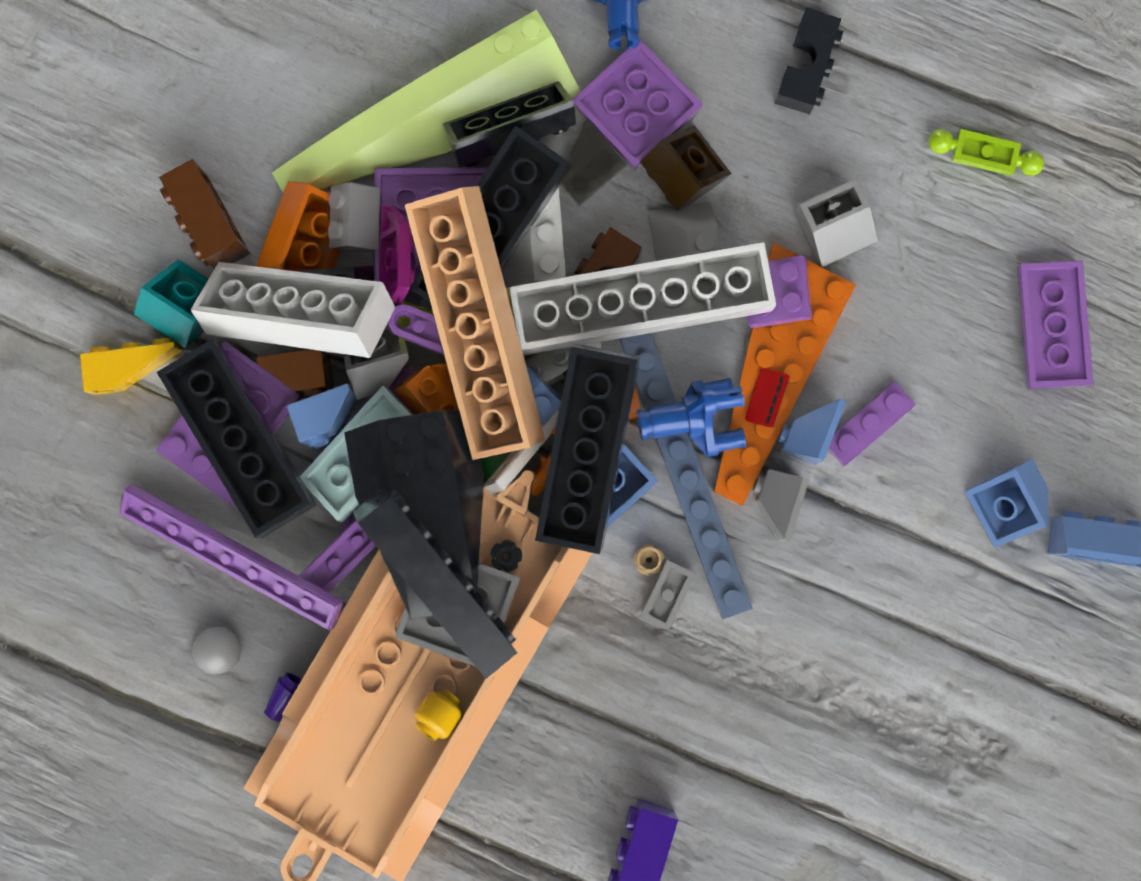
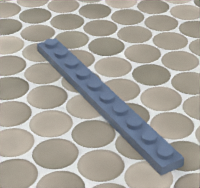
[619,333,753,619]

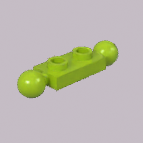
[928,129,1044,176]

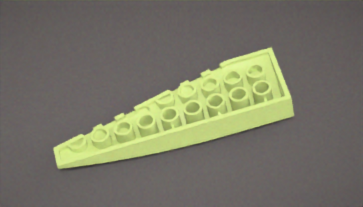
[272,9,581,192]

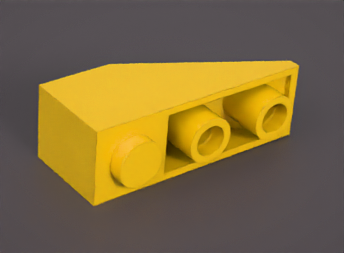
[80,338,182,395]

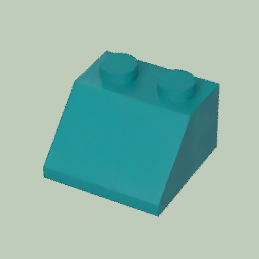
[134,259,208,348]

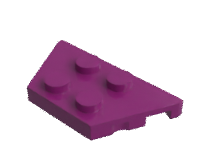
[379,205,415,326]

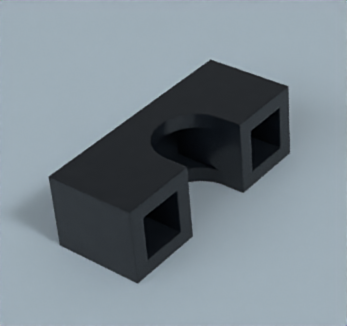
[775,8,844,115]

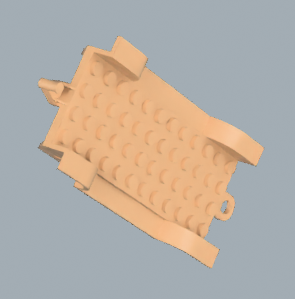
[243,470,592,881]

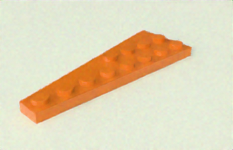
[714,243,856,506]

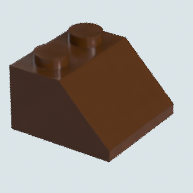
[256,349,334,398]

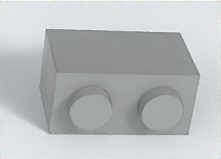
[328,182,380,253]

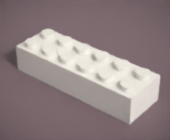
[191,262,395,358]

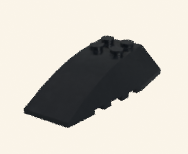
[344,410,484,620]

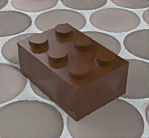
[159,159,251,269]

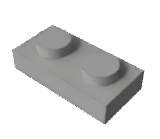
[640,560,696,631]

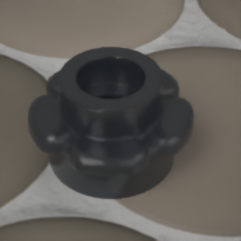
[490,540,522,572]

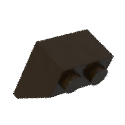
[640,125,732,211]

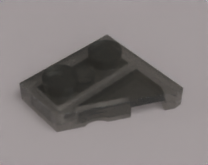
[560,119,626,206]

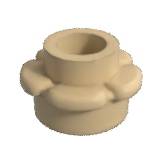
[633,544,664,575]

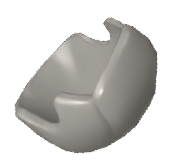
[191,627,241,675]

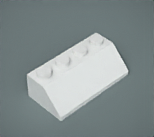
[503,187,566,290]

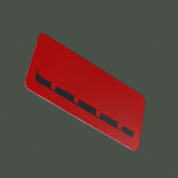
[745,368,790,428]

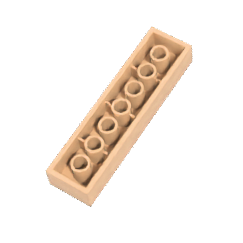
[405,186,545,460]

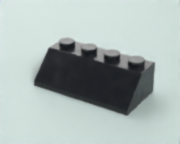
[443,81,576,168]

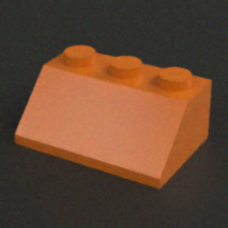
[256,181,341,272]

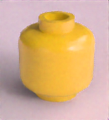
[414,690,463,741]

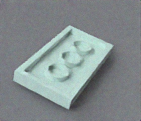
[300,386,413,523]

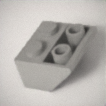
[794,178,878,267]

